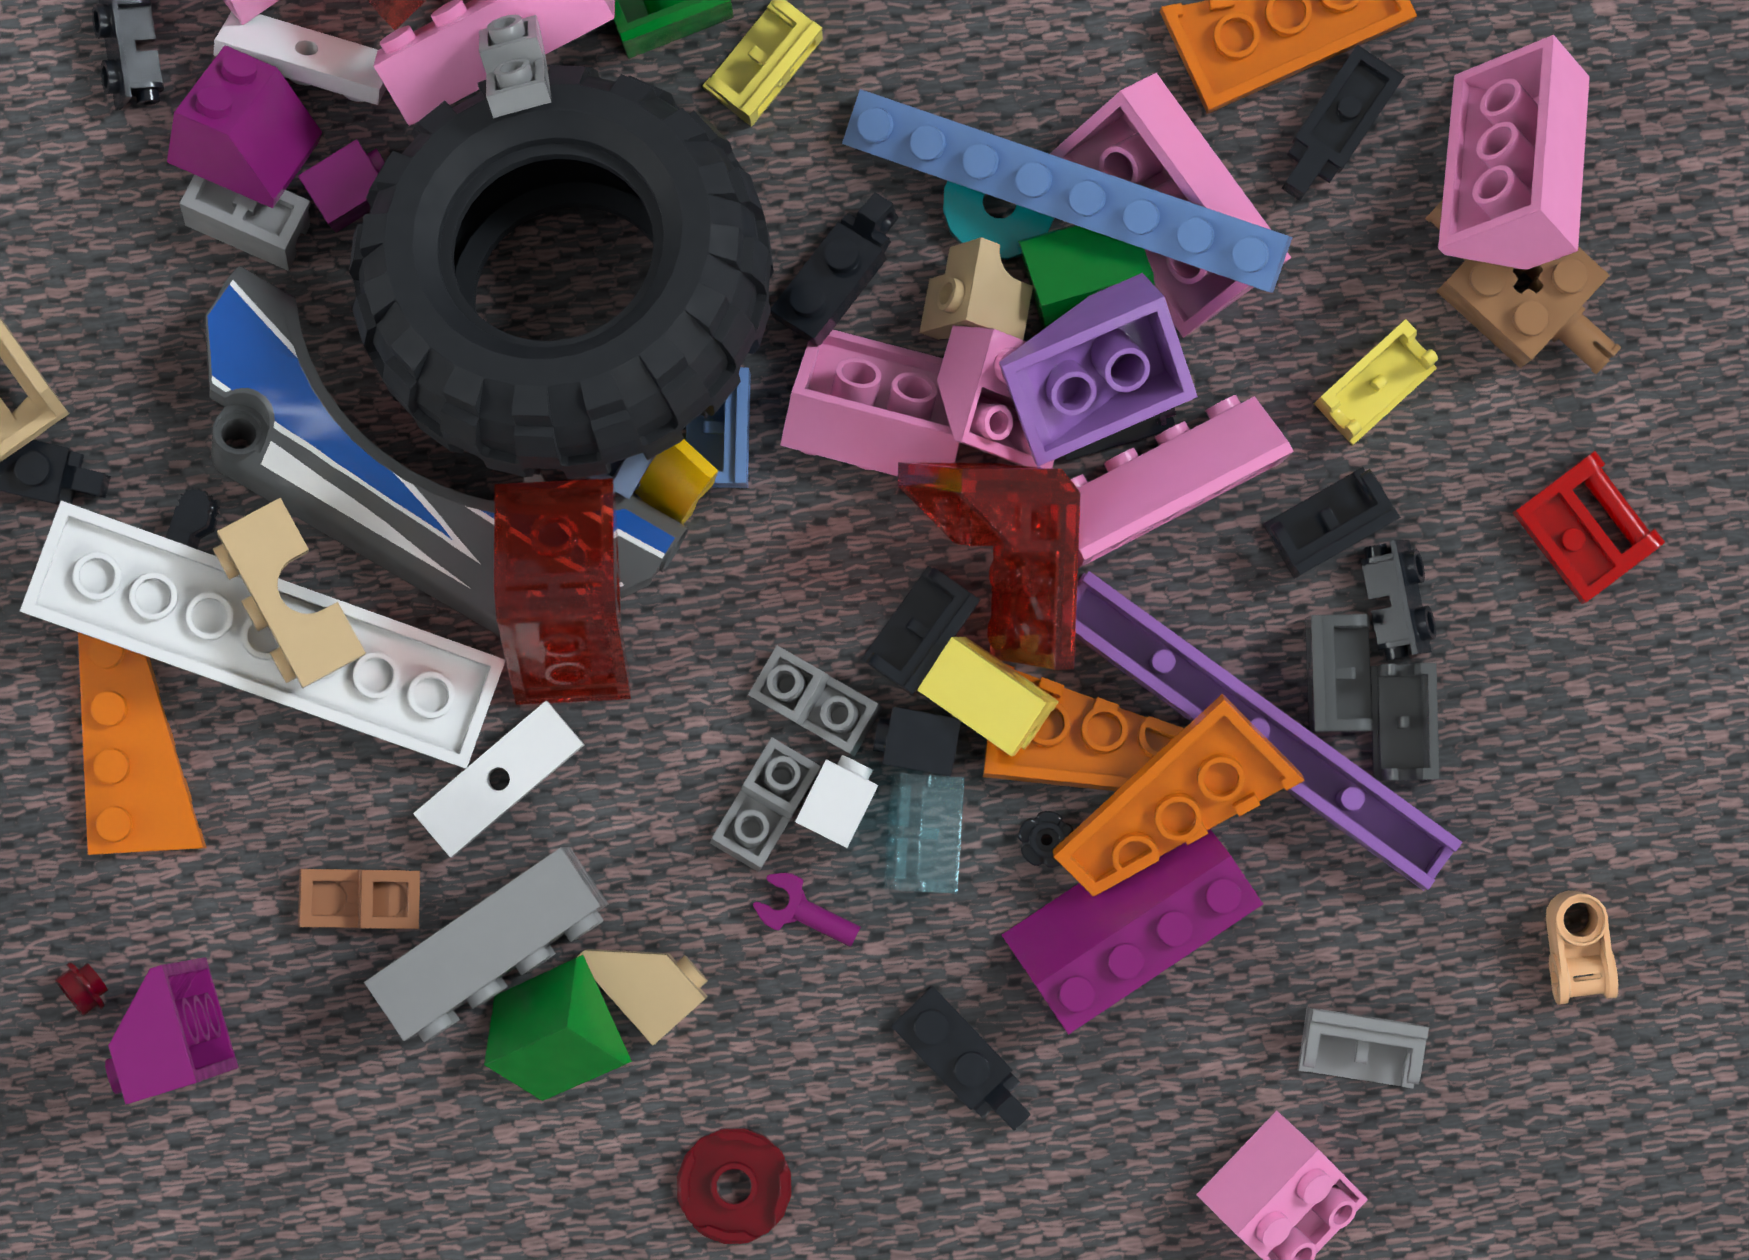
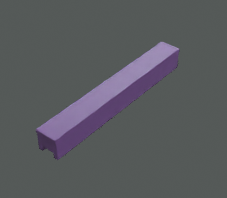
[1050,571,1463,891]

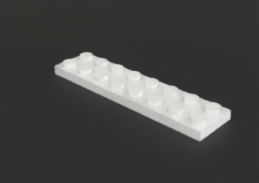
[20,501,506,769]

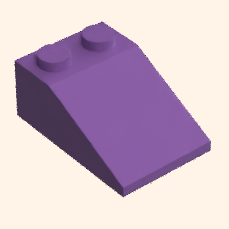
[999,273,1198,466]

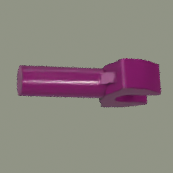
[753,873,861,947]

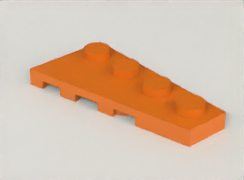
[1159,0,1417,114]
[78,632,207,855]
[983,664,1184,791]
[1053,693,1305,897]

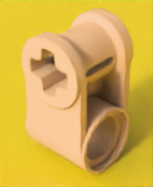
[1546,890,1618,1005]

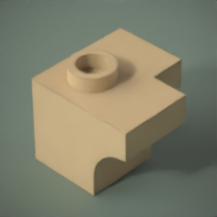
[919,237,1033,340]

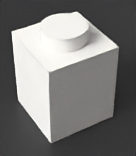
[795,755,878,848]

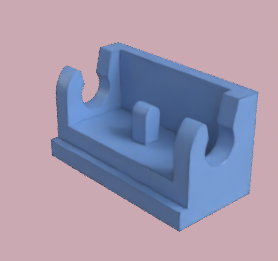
[686,367,751,488]

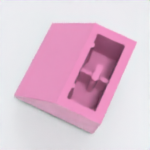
[937,325,1055,475]
[1196,1111,1368,1260]

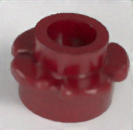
[55,962,108,1016]

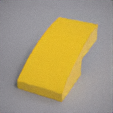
[635,439,718,524]

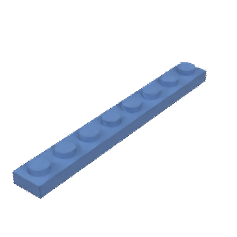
[842,89,1293,293]

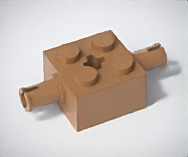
[1425,200,1621,374]

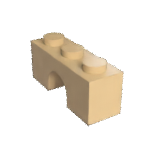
[213,498,366,689]

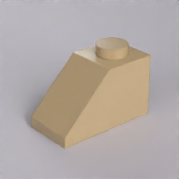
[577,949,708,1045]

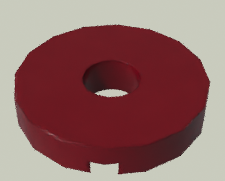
[677,1127,792,1244]

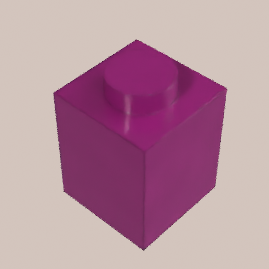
[298,139,385,233]

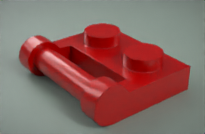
[1512,451,1665,604]

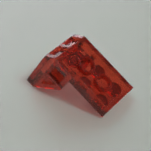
[898,462,1081,670]
[494,478,631,705]

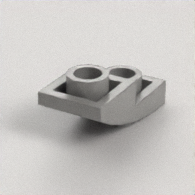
[479,15,551,118]
[748,645,883,757]
[710,737,821,872]

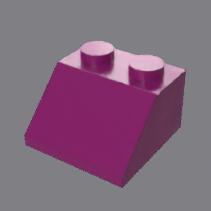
[167,45,322,208]

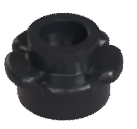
[1018,811,1074,868]

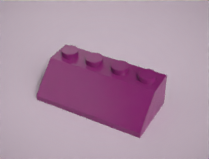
[1001,829,1263,1035]
[105,957,239,1104]

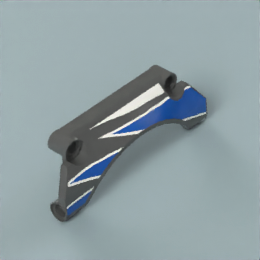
[205,266,689,653]

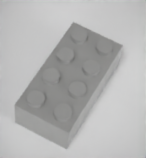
[364,847,609,1042]

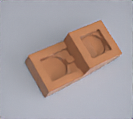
[298,869,420,929]

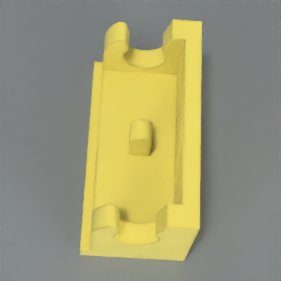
[702,0,823,127]
[1314,319,1438,446]
[917,637,1059,756]

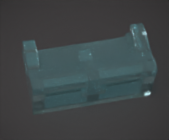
[883,773,965,894]

